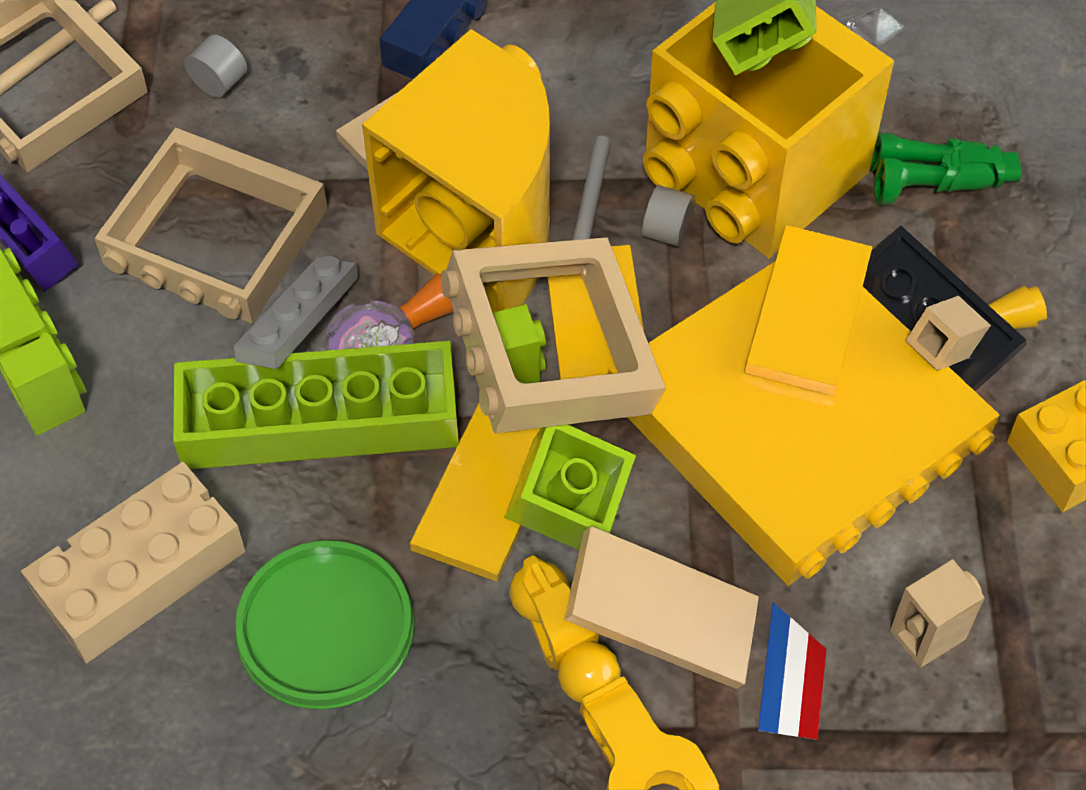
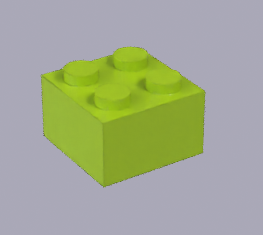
[504,424,636,550]

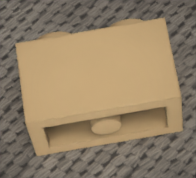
[890,559,985,668]

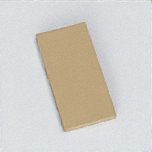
[564,526,759,689]

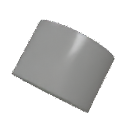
[184,35,247,97]
[642,185,695,247]

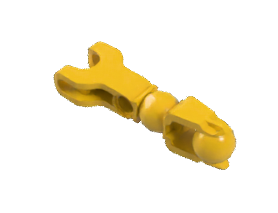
[509,555,719,790]

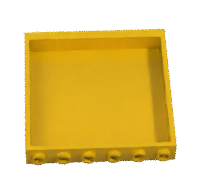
[608,262,1000,586]

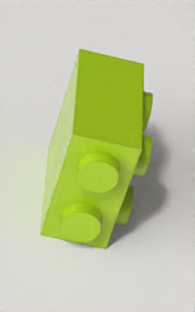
[713,0,817,76]

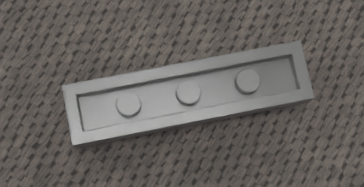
[234,256,358,369]

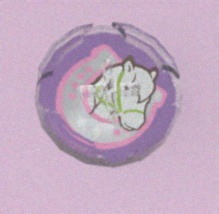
[326,301,414,350]

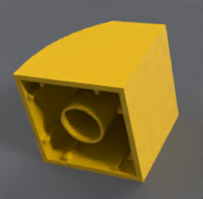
[362,29,550,313]

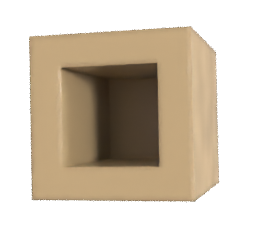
[906,296,991,371]

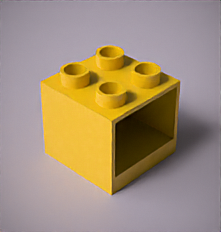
[643,2,894,259]

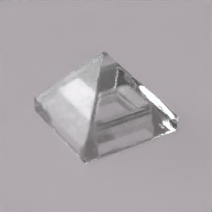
[847,4,904,48]

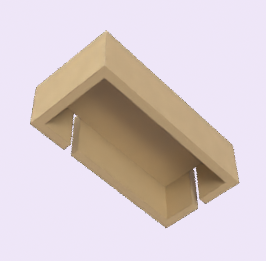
[21,462,246,664]

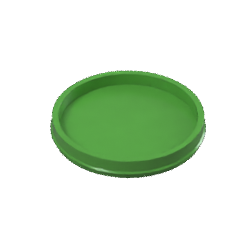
[235,540,415,710]

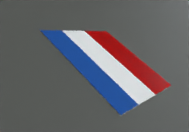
[758,602,827,740]

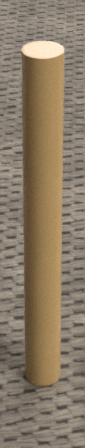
[0,0,117,95]

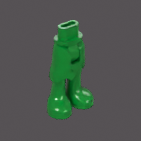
[870,132,1022,205]

